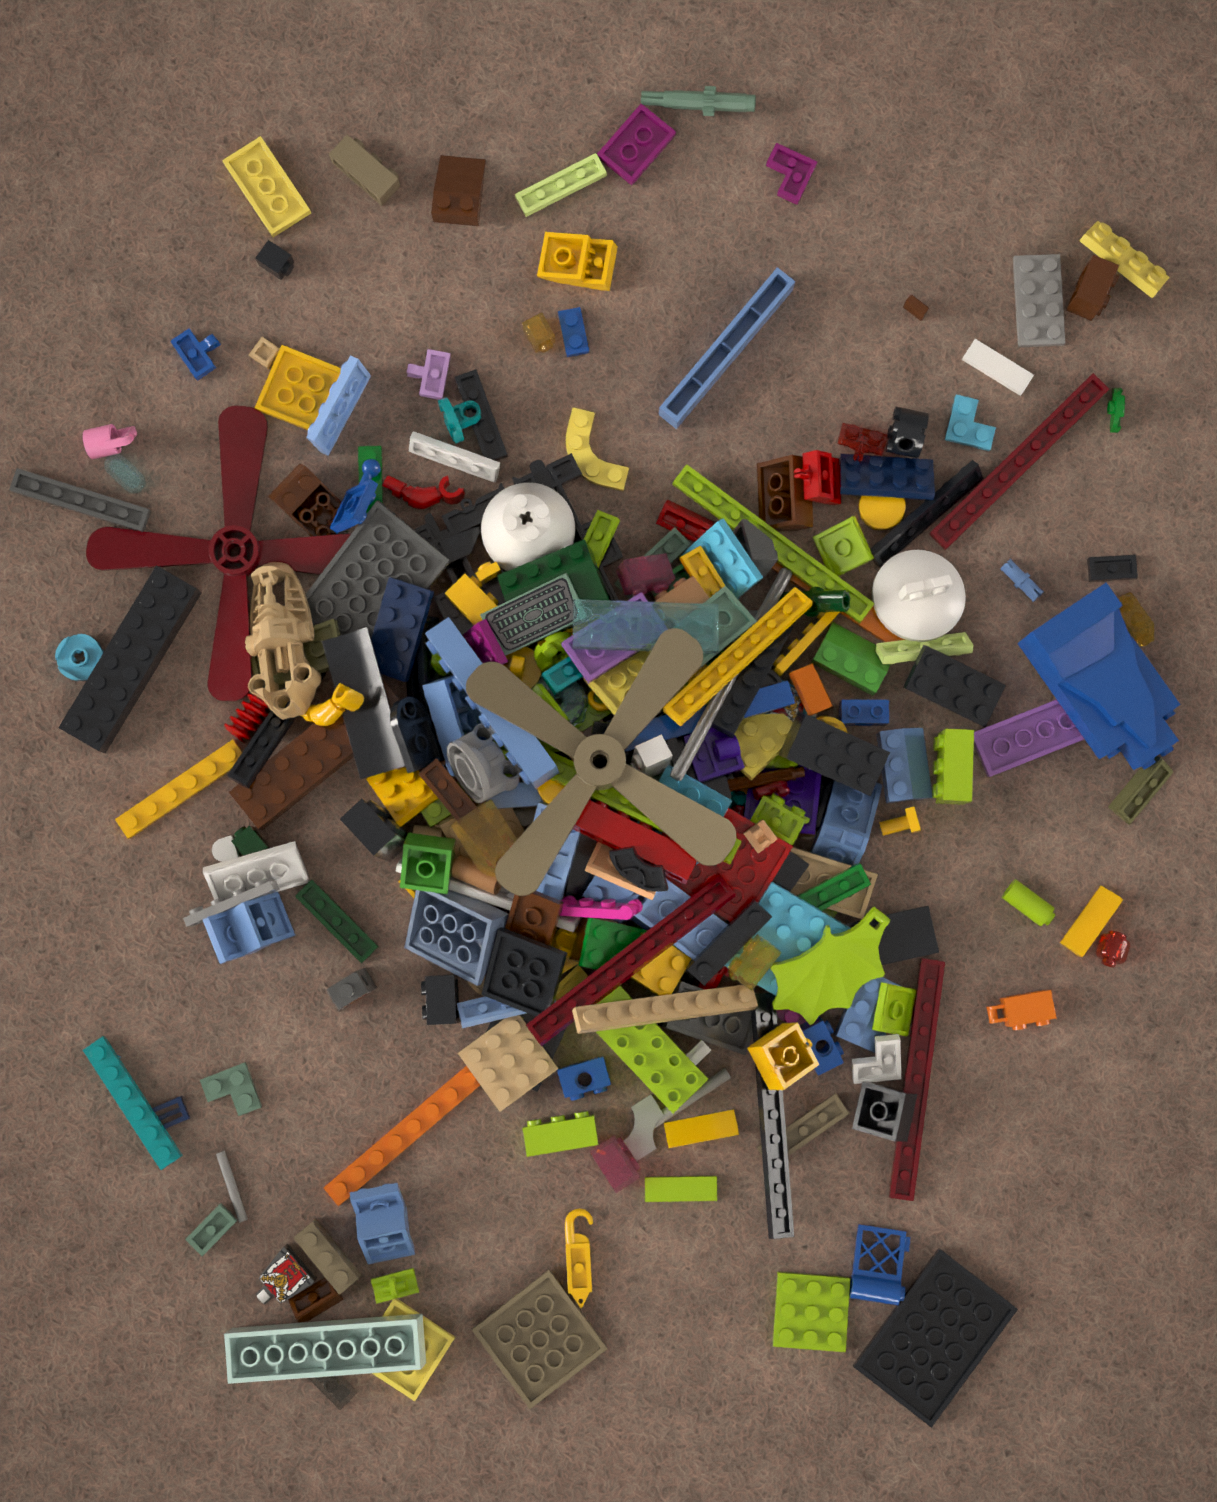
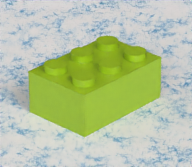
[932,729,974,805]

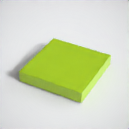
[813,516,874,577]
[872,982,916,1037]

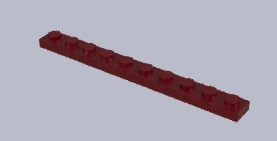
[929,373,1109,550]
[525,875,736,1047]
[888,958,945,1201]

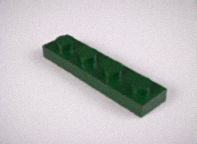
[295,880,379,964]

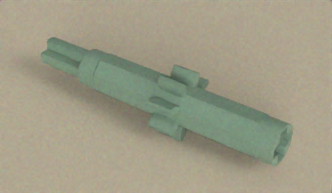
[641,86,756,116]

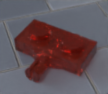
[837,423,887,462]

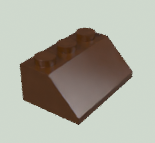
[757,454,814,532]

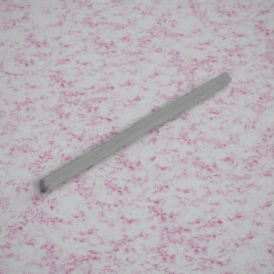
[670,568,792,781]

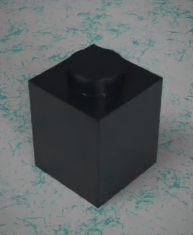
[255,240,294,280]

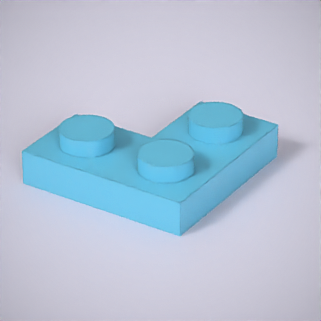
[944,394,996,451]

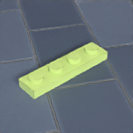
[515,153,607,217]
[875,632,974,664]

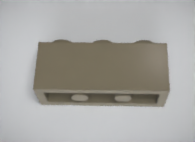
[329,135,400,206]
[294,1219,362,1295]

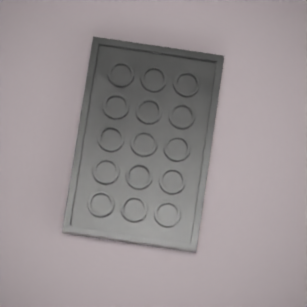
[305,501,451,638]

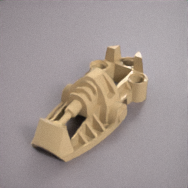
[245,562,321,720]

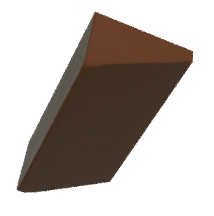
[288,1278,344,1323]

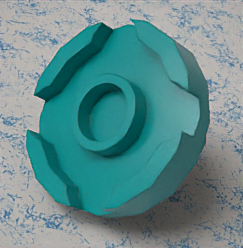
[438,397,481,444]

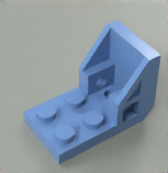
[810,780,882,866]

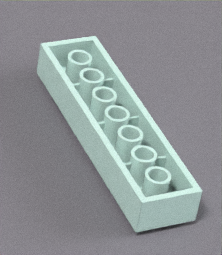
[224,1314,426,1384]

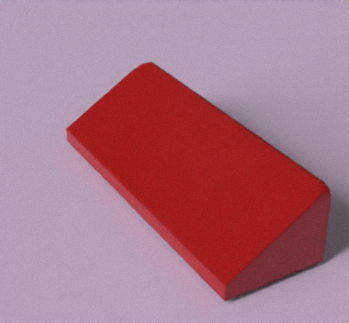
[656,500,716,542]

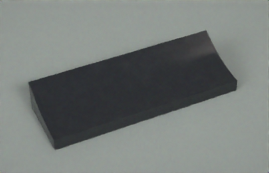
[322,627,405,779]

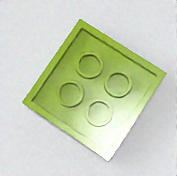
[773,1272,850,1352]

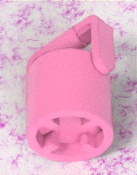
[83,424,137,460]

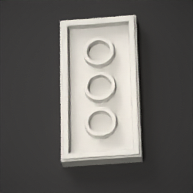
[203,841,310,900]

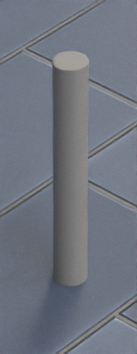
[216,1151,248,1223]

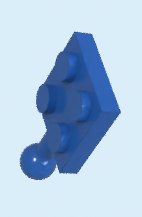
[330,459,381,533]

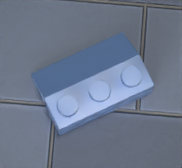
[876,728,932,804]
[834,977,900,1053]

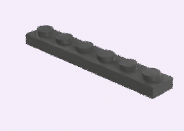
[9,468,151,532]

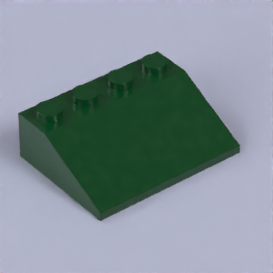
[497,539,613,647]

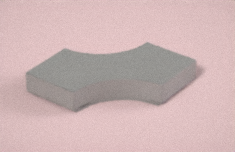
[624,1094,664,1161]

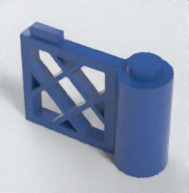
[849,1224,911,1305]

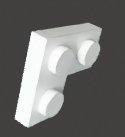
[852,1034,901,1084]

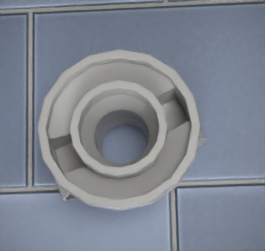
[447,723,521,803]

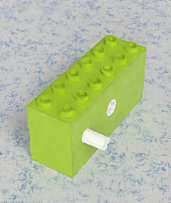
[596,986,712,1113]

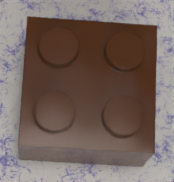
[1066,255,1119,321]

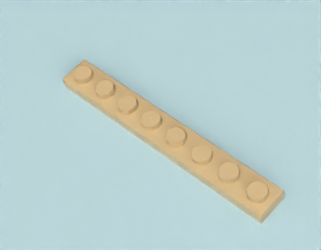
[572,984,758,1034]

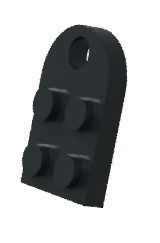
[390,697,445,773]

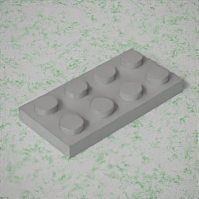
[1013,254,1065,347]

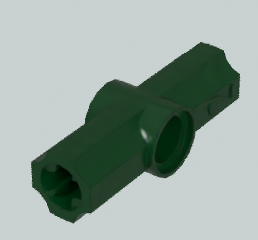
[778,586,851,617]

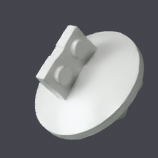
[872,550,966,642]

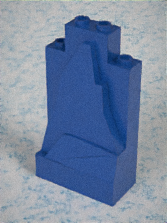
[1017,582,1181,770]

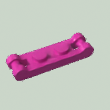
[560,895,643,920]

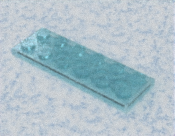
[572,599,719,654]

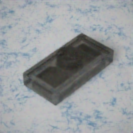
[308,1375,358,1410]

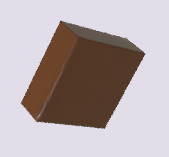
[903,295,929,321]

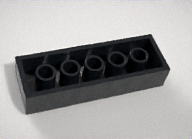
[340,798,408,862]

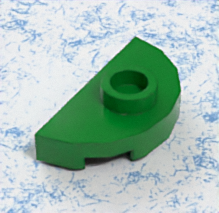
[1107,388,1125,433]

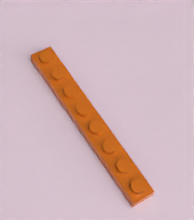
[324,1066,480,1206]

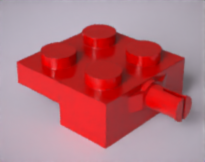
[794,450,841,505]

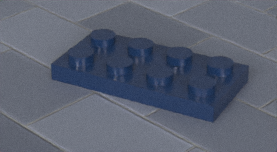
[839,454,935,500]
[371,577,434,682]

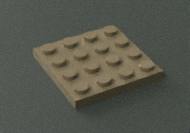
[472,1269,608,1409]

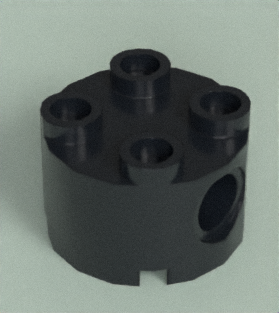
[886,406,929,458]

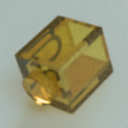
[522,312,556,353]

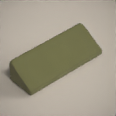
[1108,756,1174,825]

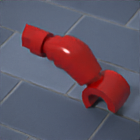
[382,475,465,510]

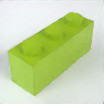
[522,1111,599,1157]

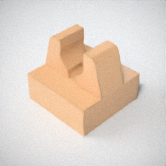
[743,819,777,853]

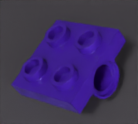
[683,728,745,783]

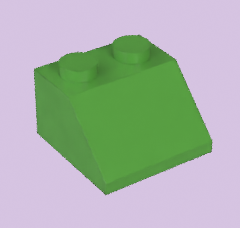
[400,832,456,894]

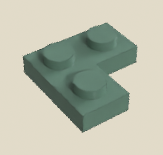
[200,1062,262,1116]

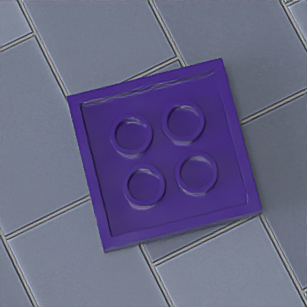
[744,764,822,834]

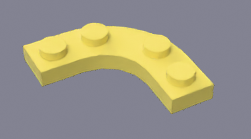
[566,408,629,491]

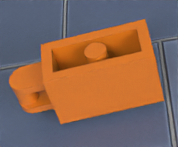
[986,989,1057,1030]

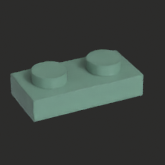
[185,1203,238,1256]

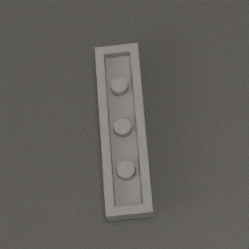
[183,878,280,927]

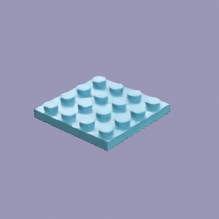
[724,882,850,996]

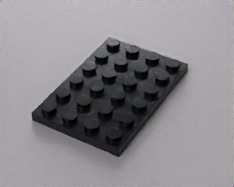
[853,1248,1018,1428]

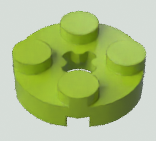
[534,632,571,673]

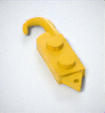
[564,1208,593,1308]

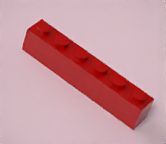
[573,800,697,885]

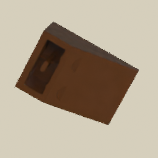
[268,463,342,537]

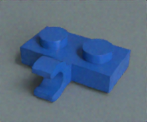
[170,328,221,381]

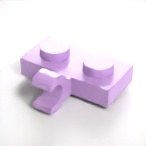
[407,349,451,400]

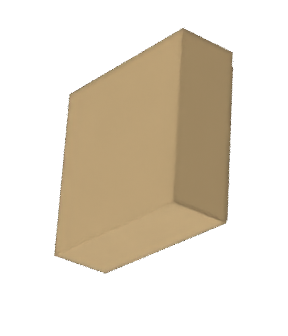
[249,337,280,369]

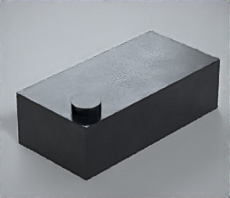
[845,906,939,965]

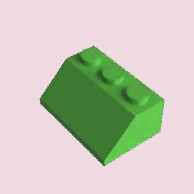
[811,622,891,696]

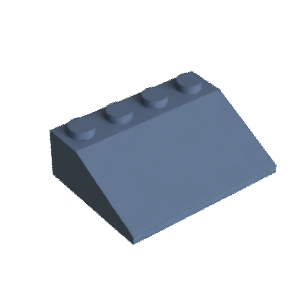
[404,890,509,986]

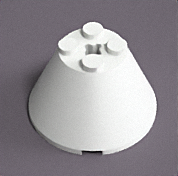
[481,483,575,571]

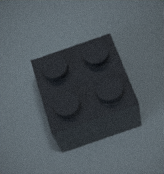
[421,974,460,1025]
[852,1082,918,1142]

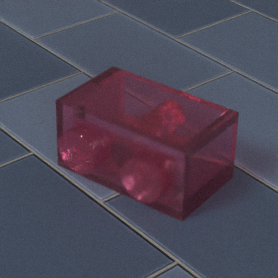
[616,553,675,596]
[590,1135,641,1193]

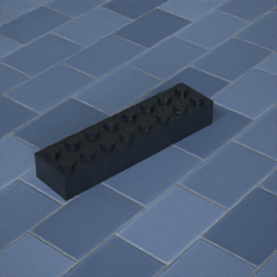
[58,565,202,754]

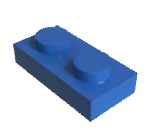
[558,307,589,357]

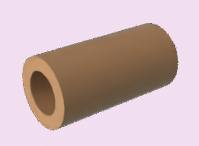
[451,855,502,895]

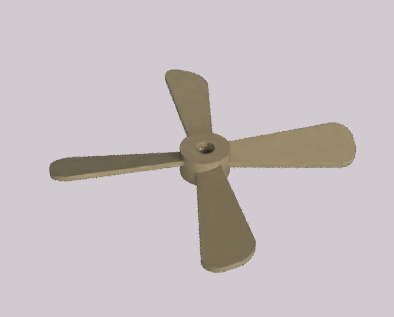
[466,628,736,896]

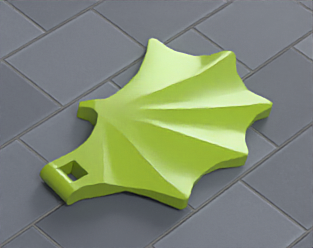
[770,907,890,1025]

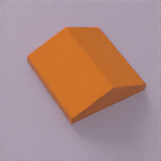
[789,663,834,716]

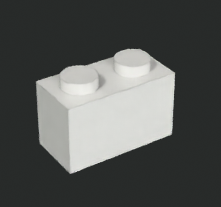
[630,735,673,778]

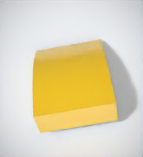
[537,232,618,291]

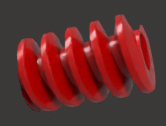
[224,693,270,743]

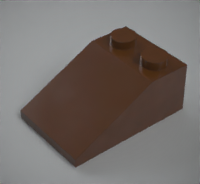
[431,155,486,226]

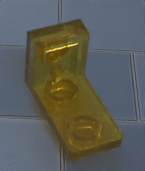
[1117,592,1154,647]

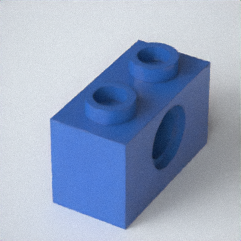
[839,700,889,726]
[799,1016,844,1076]
[557,1056,611,1101]

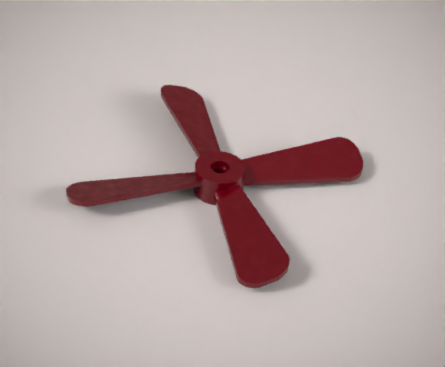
[86,405,352,702]

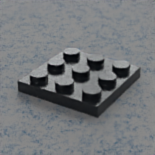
[481,927,567,1017]

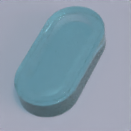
[104,454,146,494]

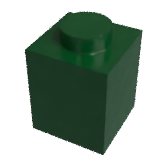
[231,826,271,856]

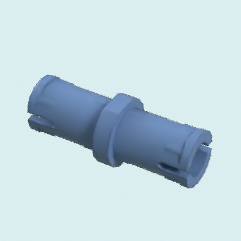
[1000,559,1044,602]

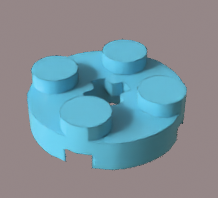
[55,634,104,681]

